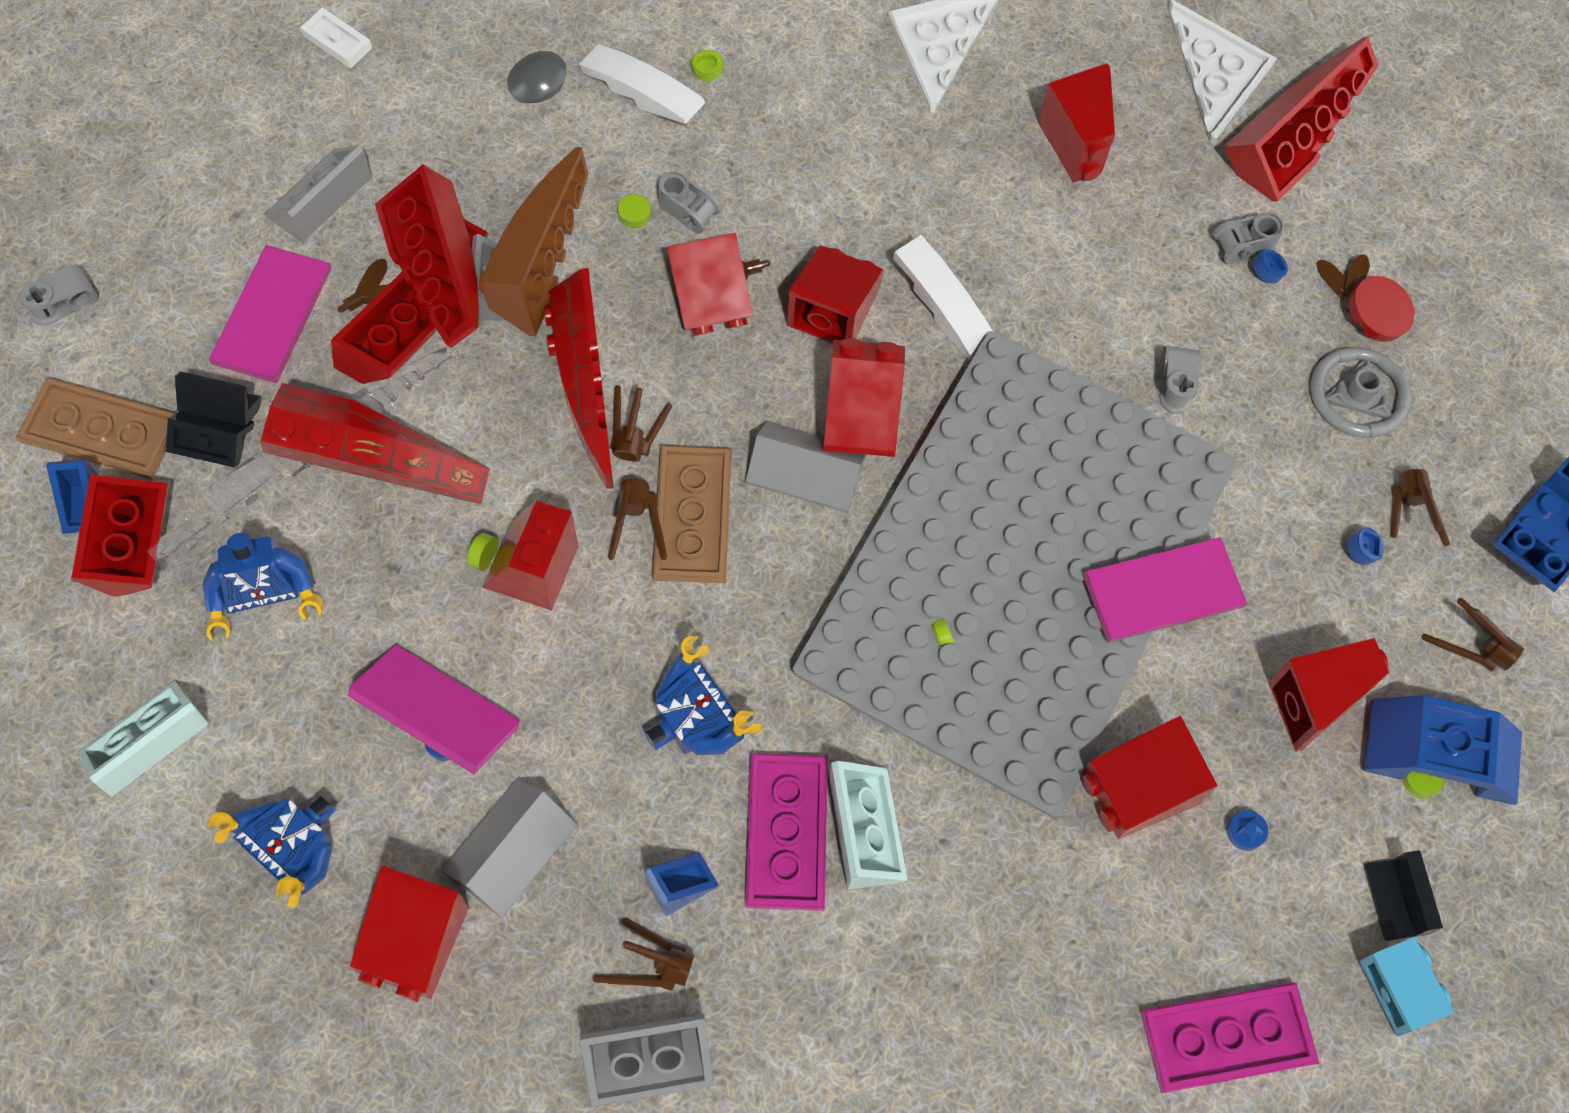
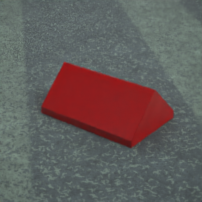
[71,474,168,597]

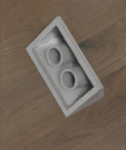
[264,145,372,243]
[746,421,867,513]
[441,779,577,918]
[580,1014,714,1107]

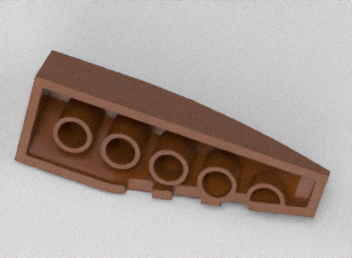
[479,147,588,337]

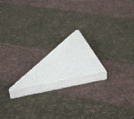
[888,0,997,113]
[1168,0,1277,144]

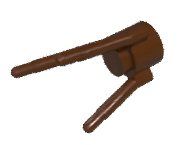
[610,385,672,462]
[1390,469,1450,546]
[608,478,667,560]
[1421,598,1524,672]
[592,918,695,991]

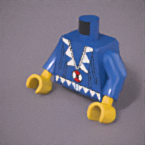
[202,533,324,641]
[644,635,761,755]
[206,795,336,908]

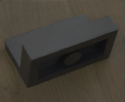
[175,371,261,426]
[166,411,254,468]
[1364,850,1443,941]

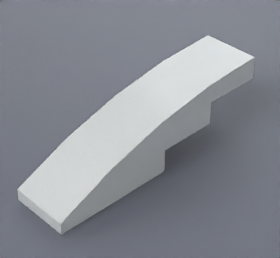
[578,44,705,124]
[893,235,993,362]

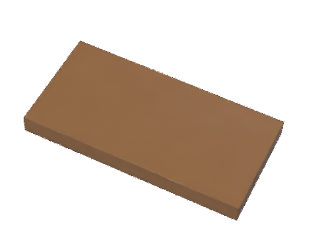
[15,377,175,480]
[652,445,732,584]

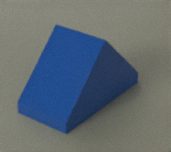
[46,459,98,534]
[645,852,719,917]

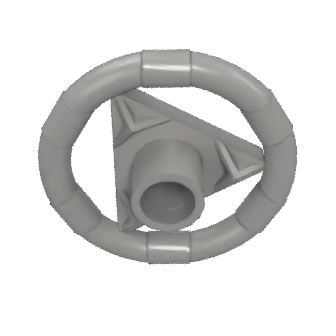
[1310,347,1412,438]

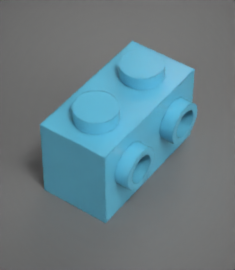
[1360,937,1454,1037]

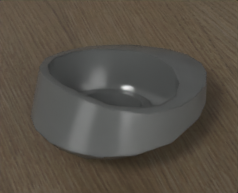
[507,51,566,103]

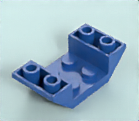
[1493,456,1569,592]
[1364,695,1522,805]

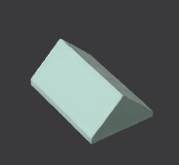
[77,681,209,797]
[829,761,908,890]

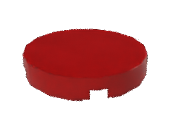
[1348,276,1415,342]

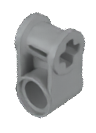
[659,171,722,234]
[1213,212,1284,265]
[20,265,97,325]
[1159,346,1201,414]

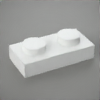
[300,7,372,69]

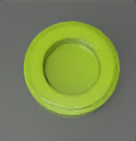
[691,50,723,82]
[618,194,652,228]
[467,532,498,571]
[931,618,954,647]
[1402,771,1444,799]

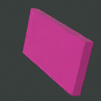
[209,245,331,383]
[1083,537,1247,643]
[347,645,520,775]
[746,753,828,911]
[1141,982,1319,1094]

